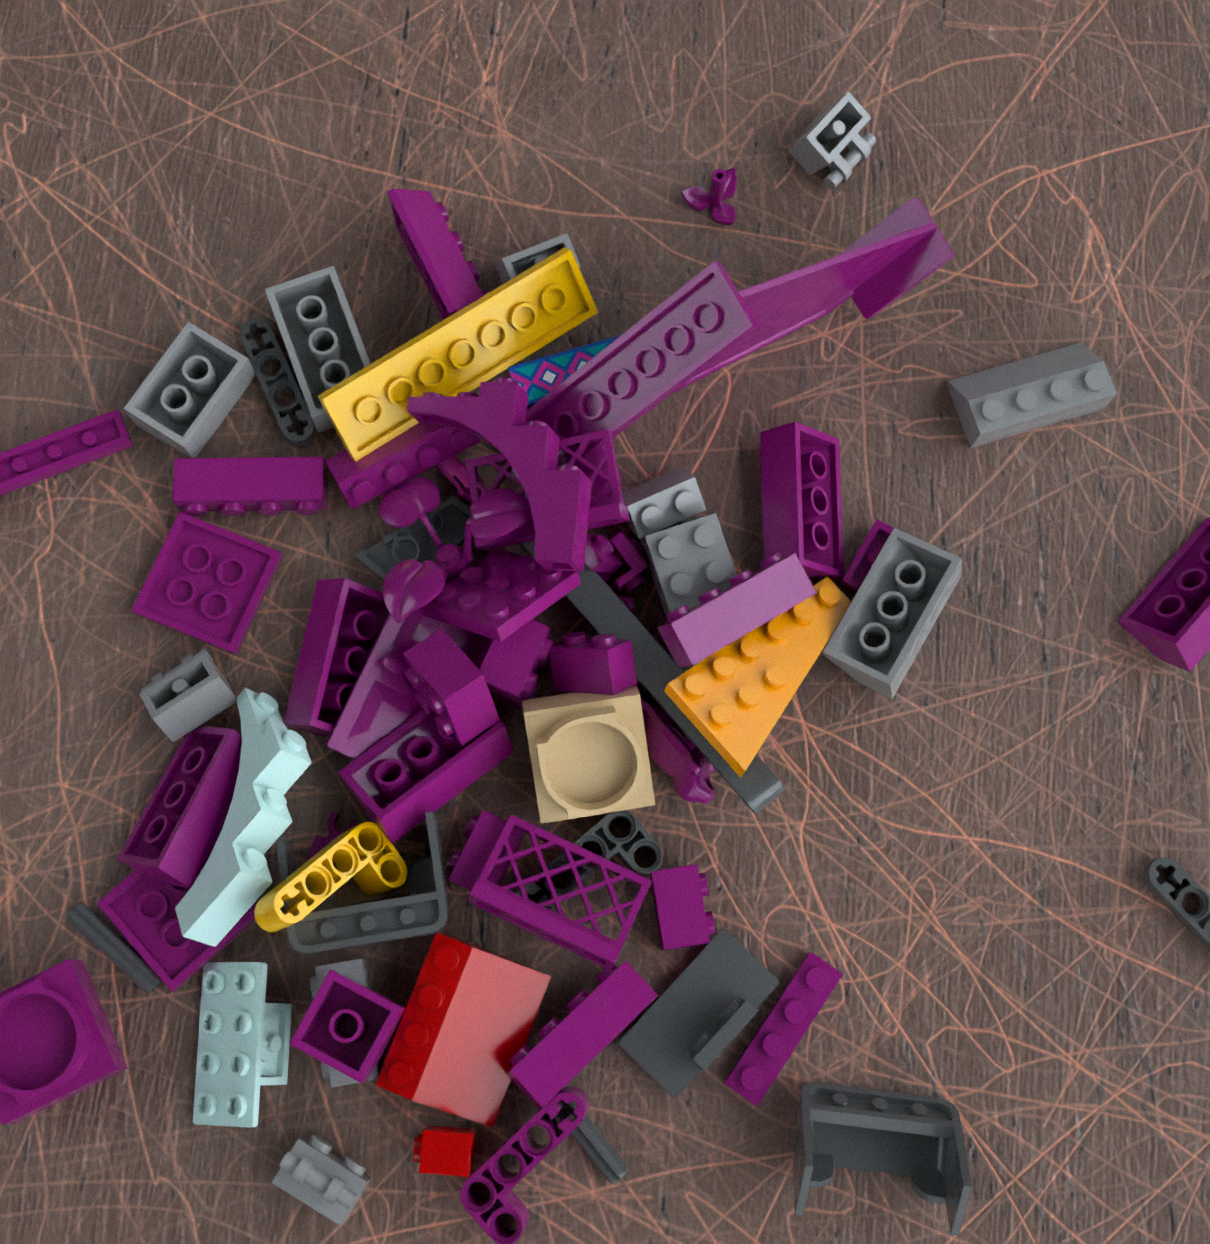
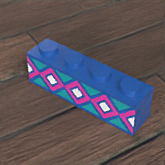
[508,335,621,410]

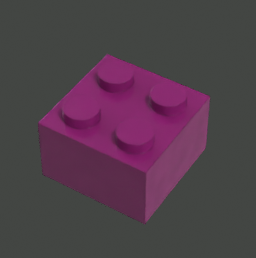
[479,620,554,710]
[403,628,500,745]
[289,969,406,1083]

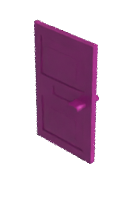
[325,585,493,760]

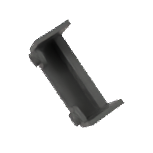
[276,812,448,954]
[793,1082,972,1236]

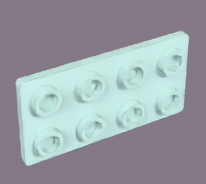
[193,962,292,1128]

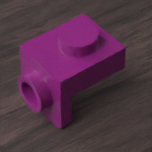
[610,531,649,596]
[584,534,624,582]

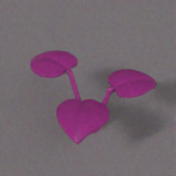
[379,477,532,623]

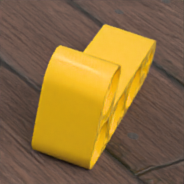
[254,822,408,932]

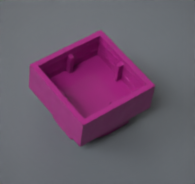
[0,959,128,1125]

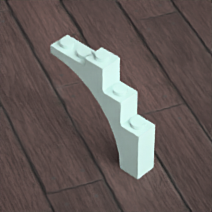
[175,688,312,947]

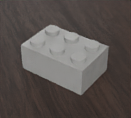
[123,321,256,458]
[640,513,736,622]

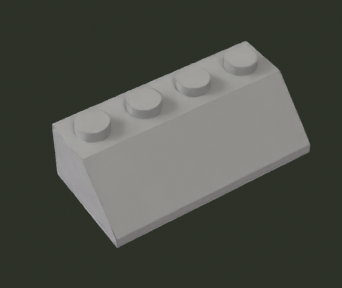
[946,342,1117,448]
[823,528,962,699]

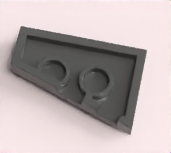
[353,495,473,582]

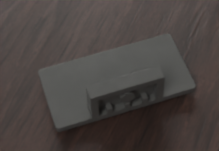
[619,929,779,1098]

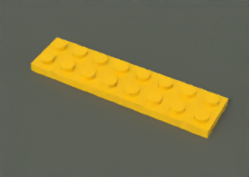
[317,247,598,462]

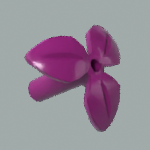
[681,168,737,225]

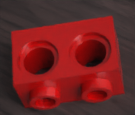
[413,1125,477,1177]

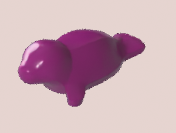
[640,692,716,804]

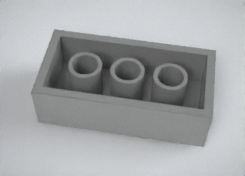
[265,266,371,433]

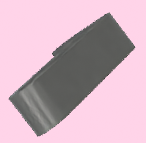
[516,810,663,910]

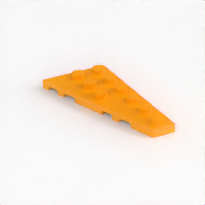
[664,576,851,778]

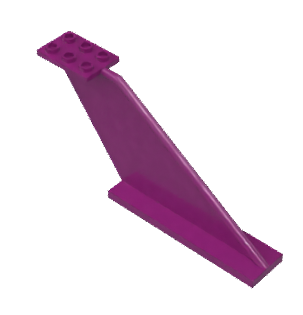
[512,197,955,478]

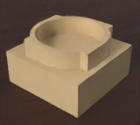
[522,685,655,824]

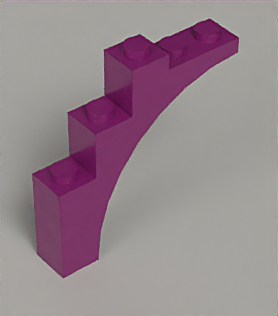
[407,377,592,571]

